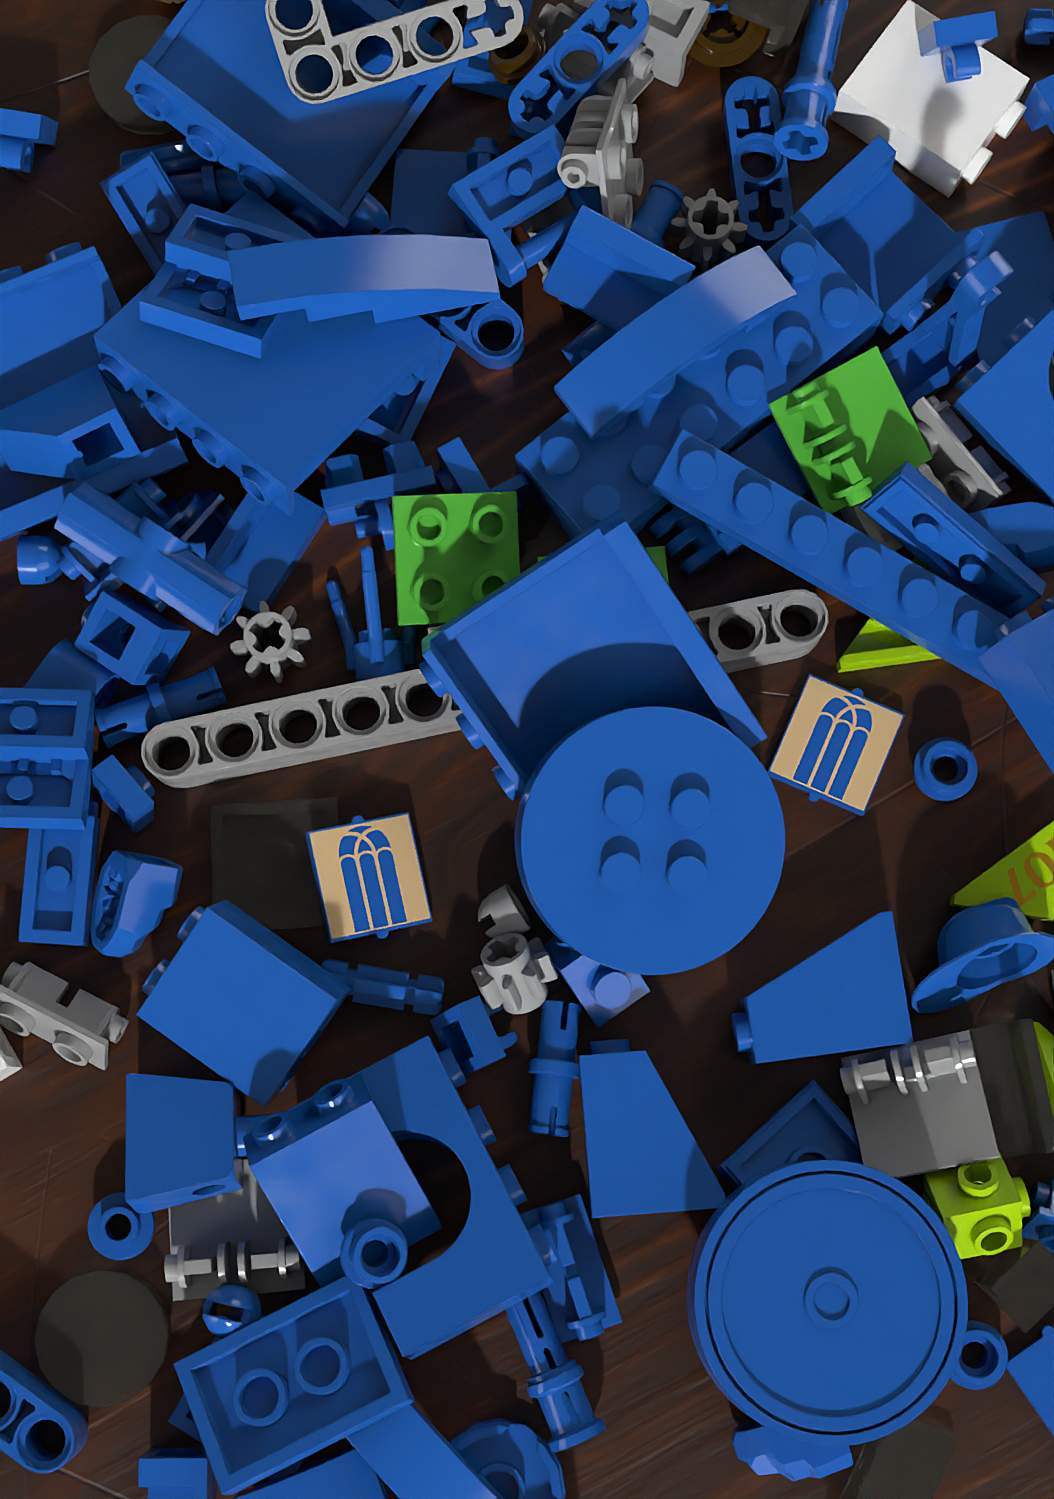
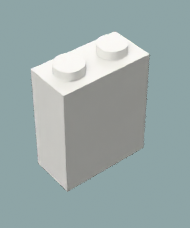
[831,0,1029,198]

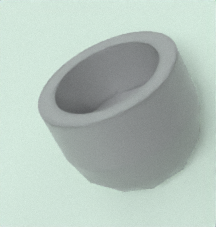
[478,884,532,939]

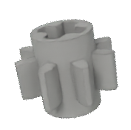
[669,188,748,272]
[230,601,312,683]
[471,933,558,1014]

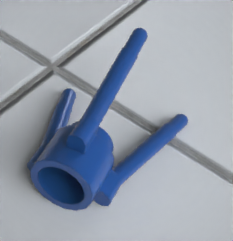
[326,546,418,682]

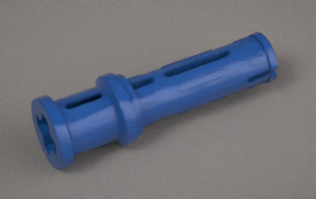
[773,0,849,161]
[505,1291,607,1453]

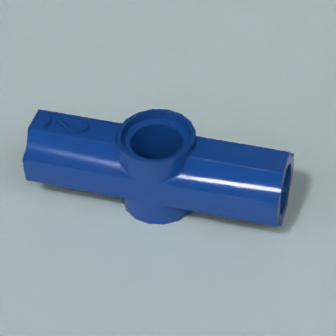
[54,482,248,636]

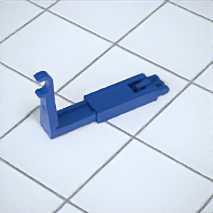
[649,251,1014,578]

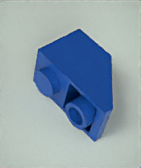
[0,364,141,481]

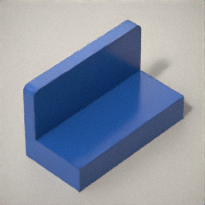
[542,205,696,331]
[204,491,327,615]

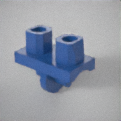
[320,441,437,551]

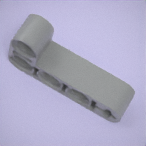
[265,0,524,104]

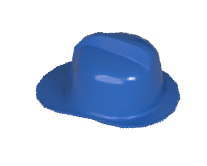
[911,897,1054,1013]

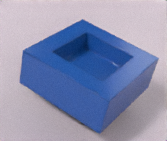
[92,755,156,835]

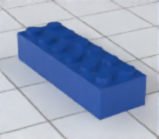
[515,223,884,541]

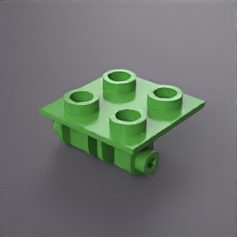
[768,346,933,514]
[392,491,520,626]

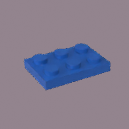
[174,1276,415,1496]

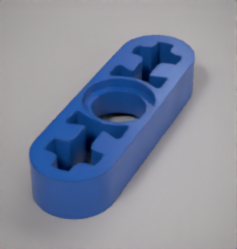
[508,0,649,140]
[722,76,794,252]

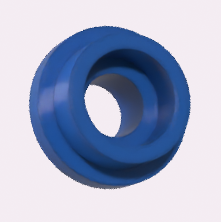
[912,737,978,801]
[88,1192,155,1260]
[340,1218,408,1289]
[950,1320,1008,1390]

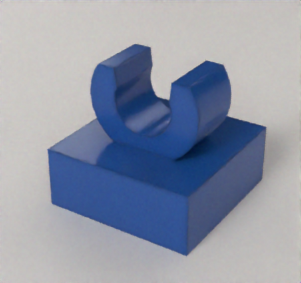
[917,11,998,83]
[0,108,58,173]
[430,996,518,1076]

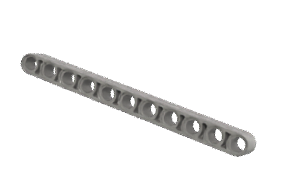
[141,589,828,788]

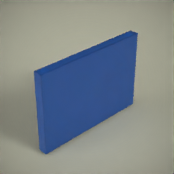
[954,210,1054,367]

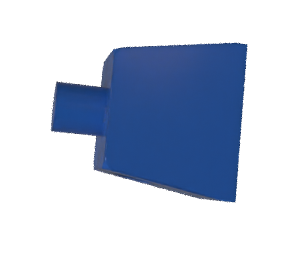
[125,1073,271,1214]

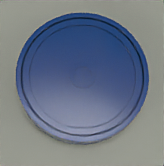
[515,707,785,975]
[686,1160,968,1446]

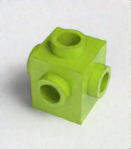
[923,1152,1031,1260]

